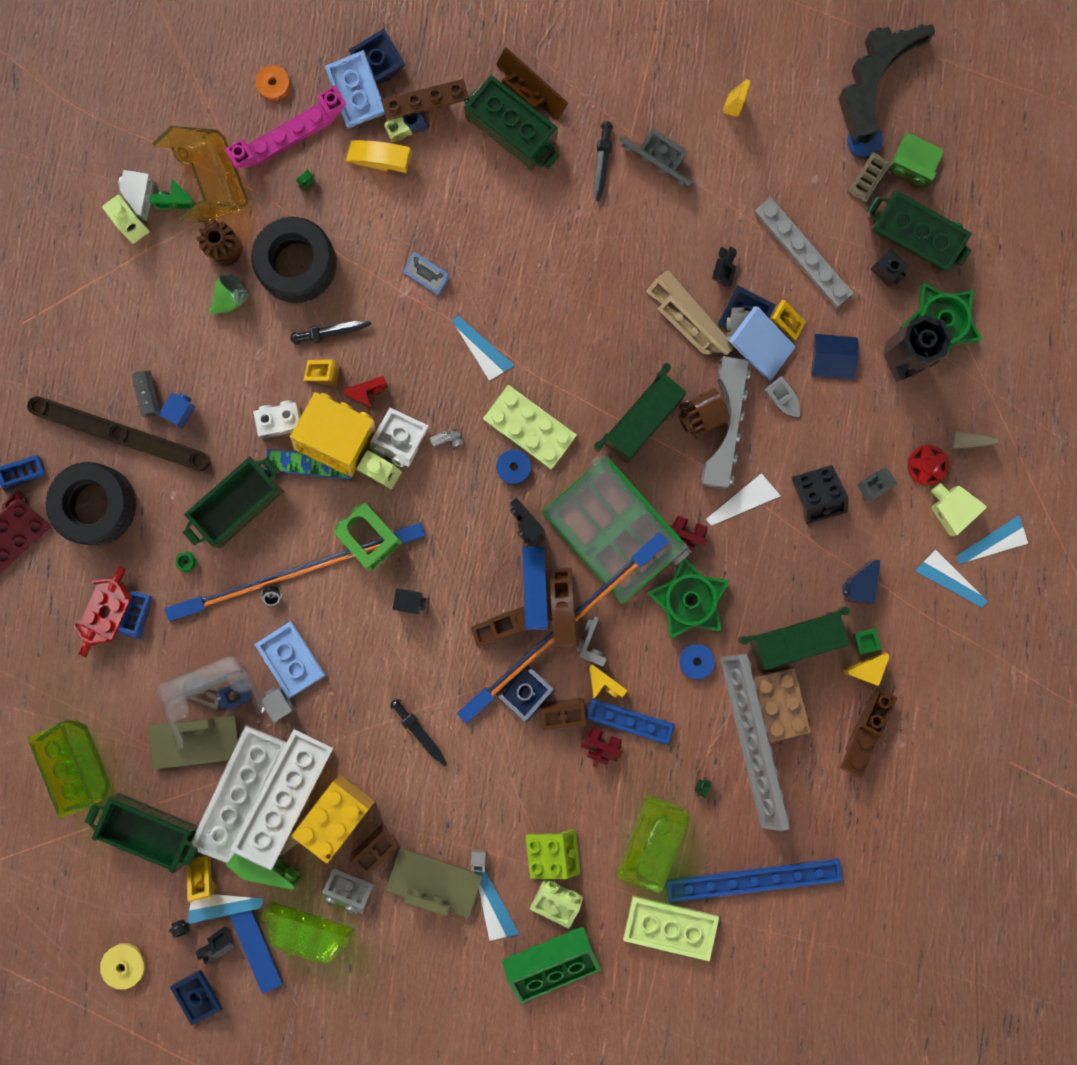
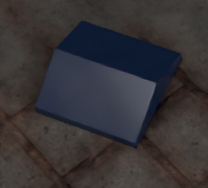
[348,29,405,84]
[718,285,776,328]
[811,334,859,380]
[496,665,555,723]
[170,970,223,1025]

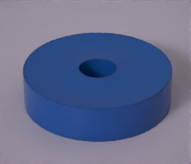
[847,129,883,159]
[496,449,531,484]
[679,644,715,679]

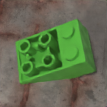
[226,854,302,890]

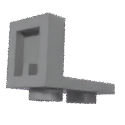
[576,616,607,667]

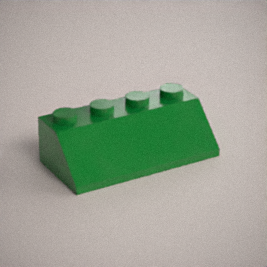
[501,927,602,1004]

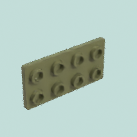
[149,715,239,769]
[386,848,482,918]

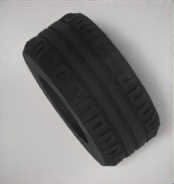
[251,216,337,303]
[45,462,136,546]

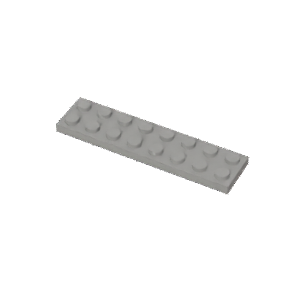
[720,654,790,831]

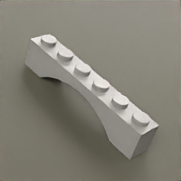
[701,356,751,490]

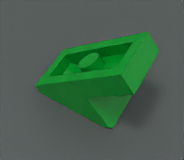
[149,178,198,210]

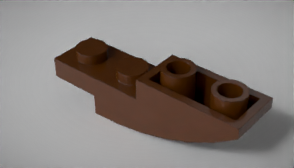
[550,568,577,648]
[470,598,552,648]
[840,688,898,778]

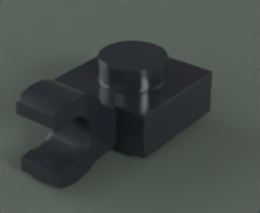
[712,247,737,287]
[196,926,235,965]

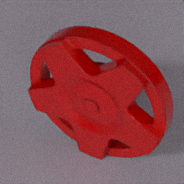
[907,445,949,486]

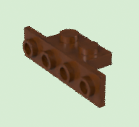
[496,47,568,120]
[381,79,469,121]

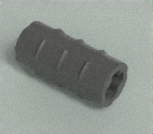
[131,371,161,417]

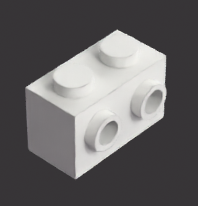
[253,400,301,439]

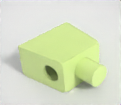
[102,194,150,244]
[356,450,402,490]
[931,483,987,536]

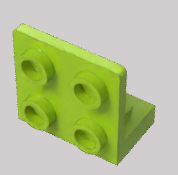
[526,829,581,879]

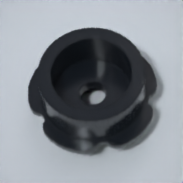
[261,586,282,606]
[168,919,190,938]

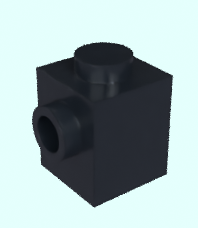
[870,248,909,286]
[392,588,427,614]

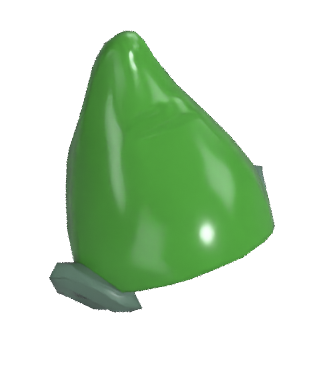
[209,274,248,315]

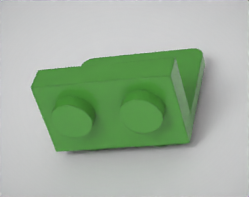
[887,133,943,189]

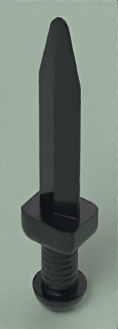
[594,121,613,201]
[290,321,371,344]
[390,699,447,766]

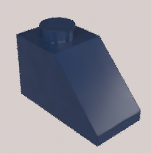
[842,560,881,604]

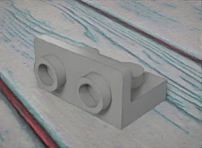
[322,868,374,915]

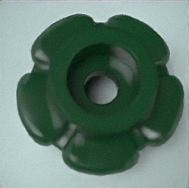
[694,777,712,798]

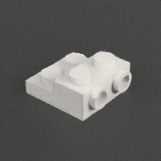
[370,408,428,467]

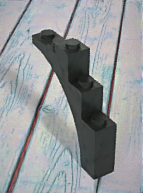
[839,24,935,145]

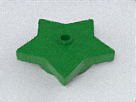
[900,283,982,360]
[647,557,729,638]

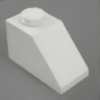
[118,170,155,222]

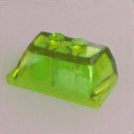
[27,720,110,820]
[615,794,689,893]
[261,902,356,964]

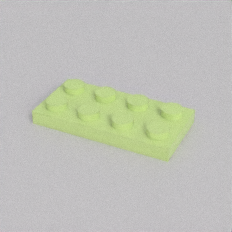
[483,385,577,470]
[623,895,719,961]

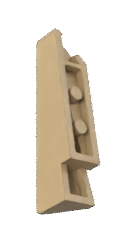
[646,270,734,355]

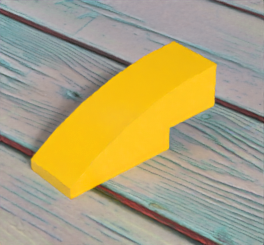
[346,140,412,174]

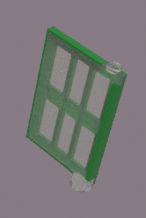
[542,454,692,604]

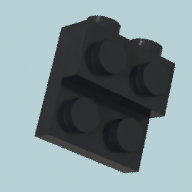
[510,497,545,547]

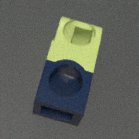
[384,112,429,142]

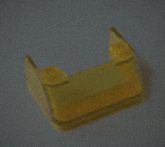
[152,126,248,222]

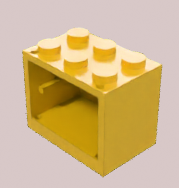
[290,392,375,477]
[292,776,375,864]

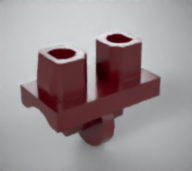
[669,515,707,554]
[580,728,623,768]

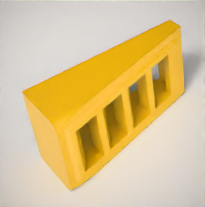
[723,79,751,117]

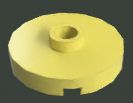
[100,943,146,989]

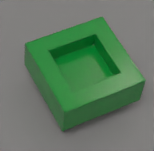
[853,628,881,655]

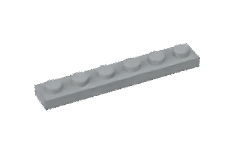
[754,197,854,308]

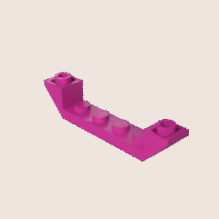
[225,85,347,168]

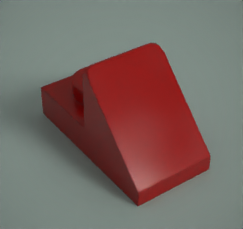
[342,376,388,410]

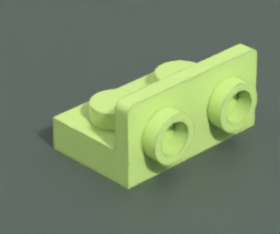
[530,879,583,929]

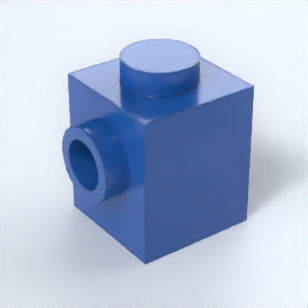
[158,392,196,428]

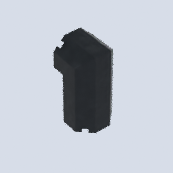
[884,314,952,382]

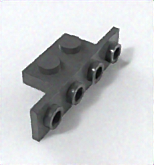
[618,128,694,187]

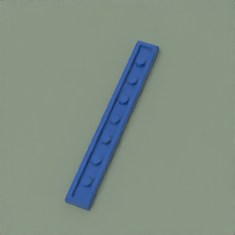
[665,858,843,903]

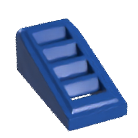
[0,455,45,491]
[117,591,152,640]

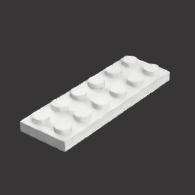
[189,725,286,863]
[230,729,333,871]

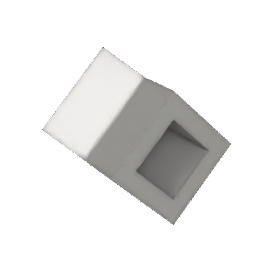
[471,850,486,872]

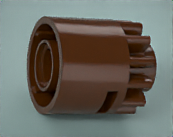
[196,219,242,266]
[678,388,730,438]

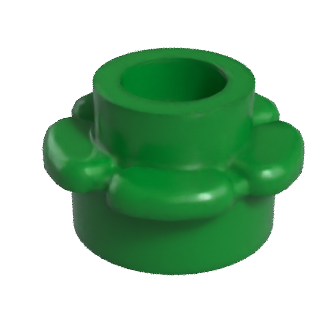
[295,170,315,190]
[176,551,197,573]

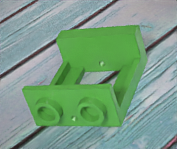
[333,502,403,572]

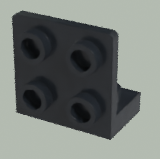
[792,465,849,524]

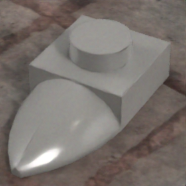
[764,376,800,417]

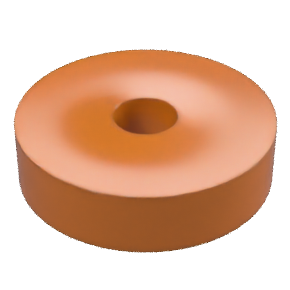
[255,65,291,101]

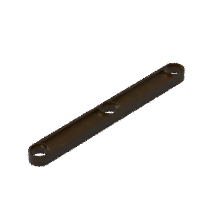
[27,396,210,471]

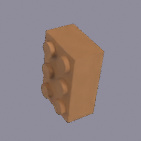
[753,667,811,743]

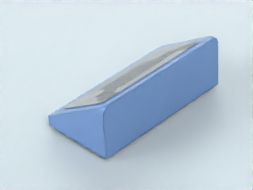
[403,252,450,295]

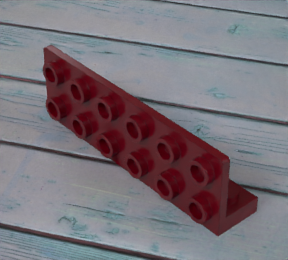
[0,491,51,573]

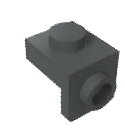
[857,467,897,503]

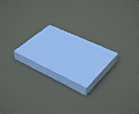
[325,50,385,129]
[729,306,796,381]
[254,621,327,699]

